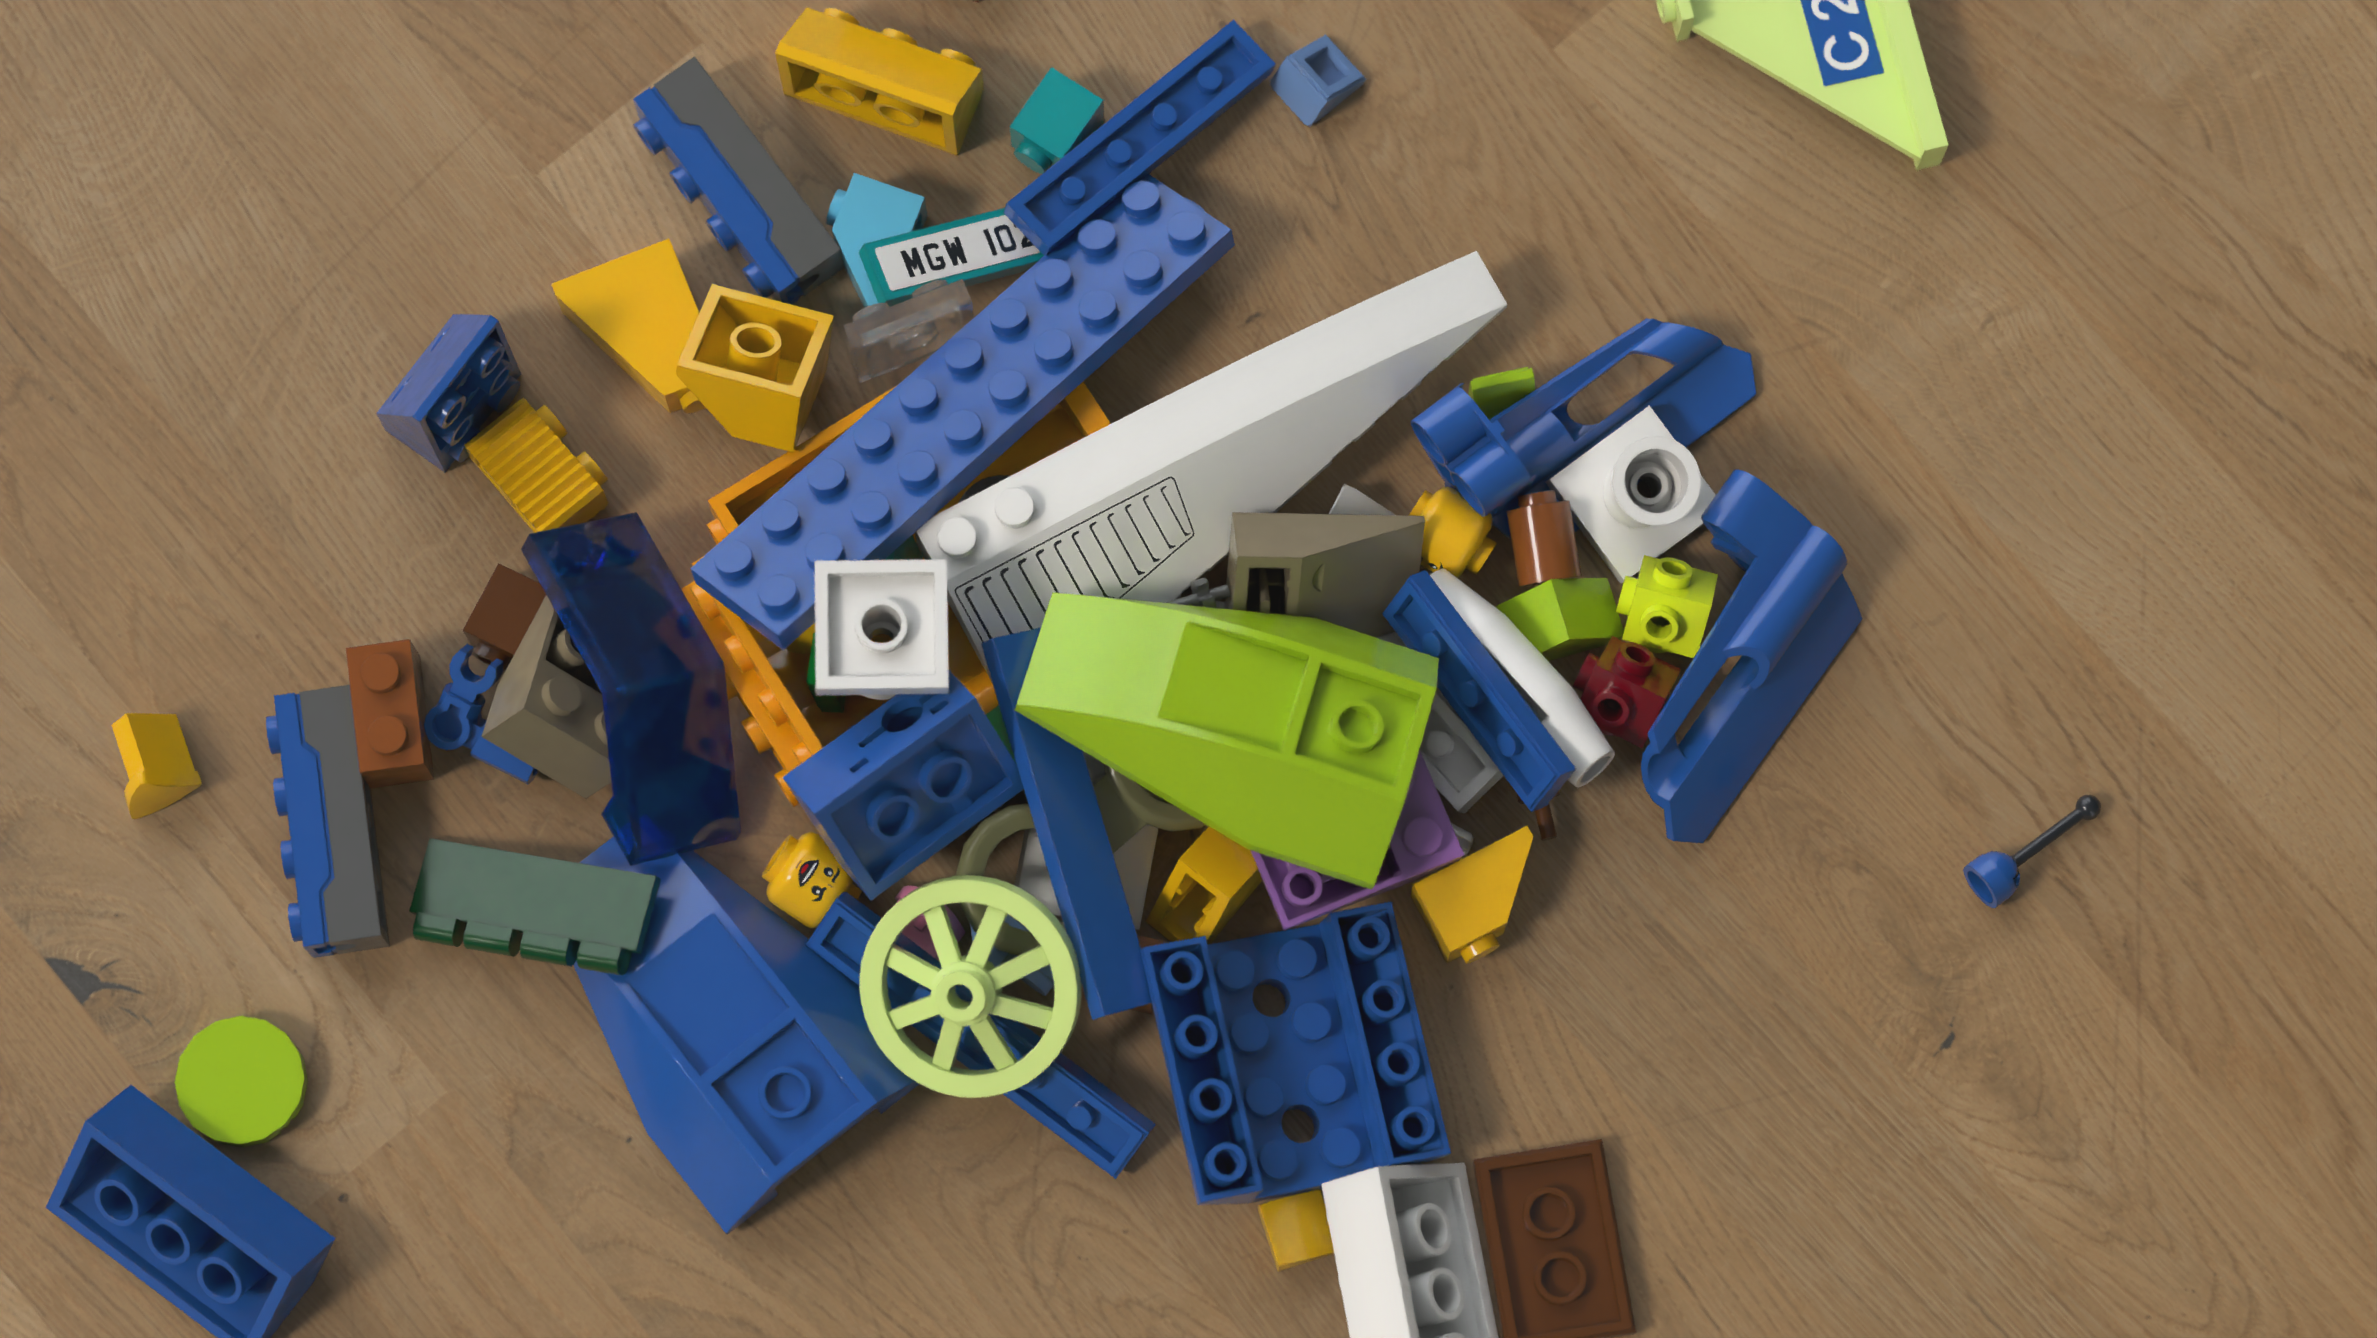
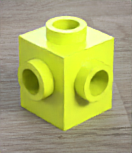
[1616,555,1718,658]

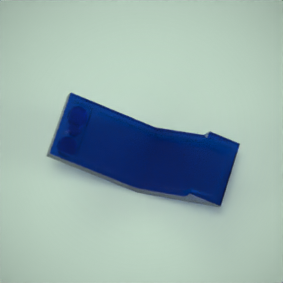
[521,512,741,866]

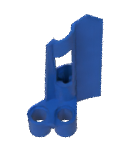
[1411,319,1756,540]
[1641,469,1863,843]

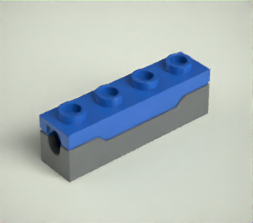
[633,56,845,304]
[266,685,390,958]

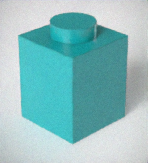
[1009,67,1104,174]

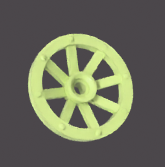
[860,875,1082,1098]

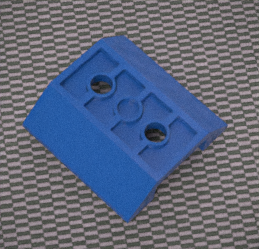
[1140,901,1451,1205]

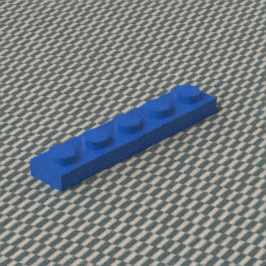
[1004,20,1276,256]

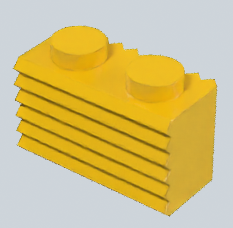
[464,397,609,551]

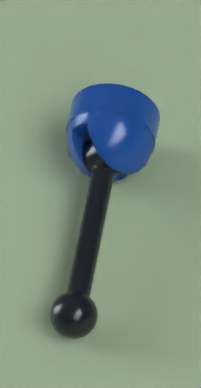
[1963,795,2101,908]

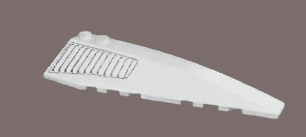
[915,251,1507,684]

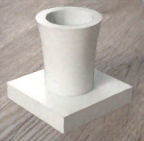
[1545,405,1716,584]
[815,559,949,700]

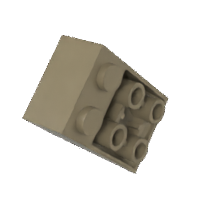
[1224,512,1425,637]
[482,556,674,798]

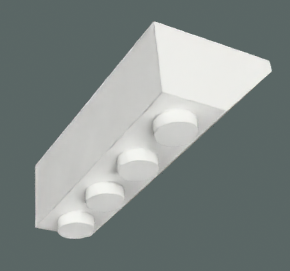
[1321,1163,1499,1338]

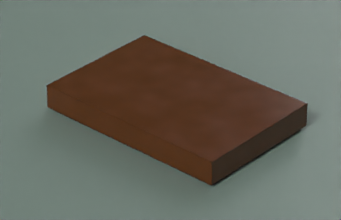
[1473,1139,1636,1338]

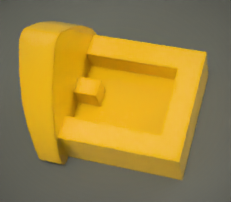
[112,713,202,819]

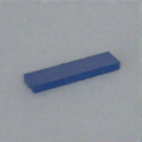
[1382,570,1576,812]

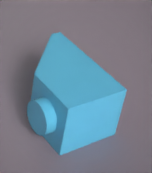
[826,173,928,329]

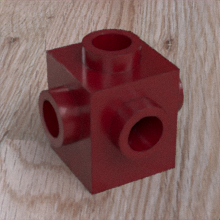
[1573,636,1681,748]

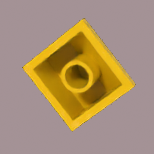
[676,284,834,453]

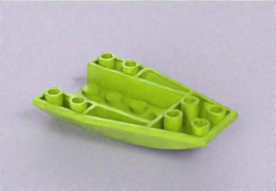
[1015,592,1439,890]

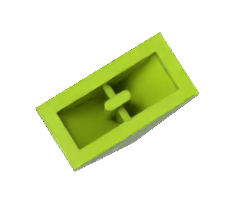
[1495,578,1624,661]

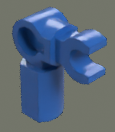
[424,644,539,784]

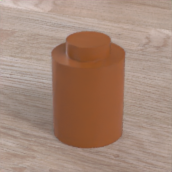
[1507,490,1582,587]

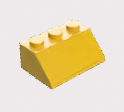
[775,7,984,156]

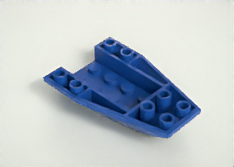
[573,813,919,1235]

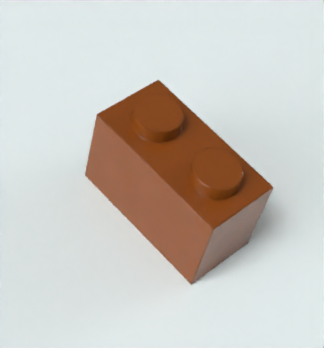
[346,639,434,788]

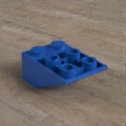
[376,314,521,473]

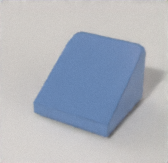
[1270,35,1366,126]

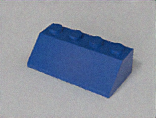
[45,1085,336,1338]

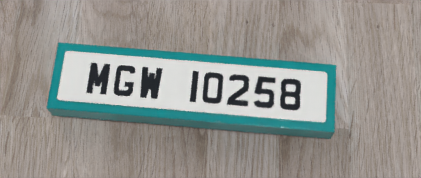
[858,208,1044,309]

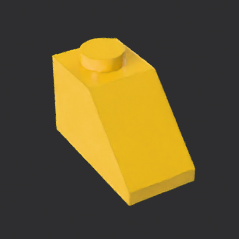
[1411,826,1534,964]

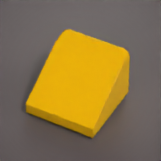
[1258,1189,1334,1272]

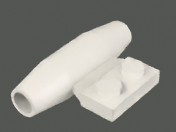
[1420,568,1615,813]

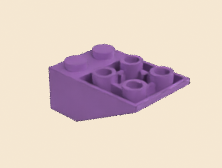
[1250,749,1464,930]

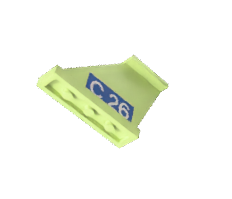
[1656,0,1949,170]

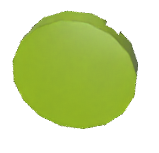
[175,1016,308,1148]

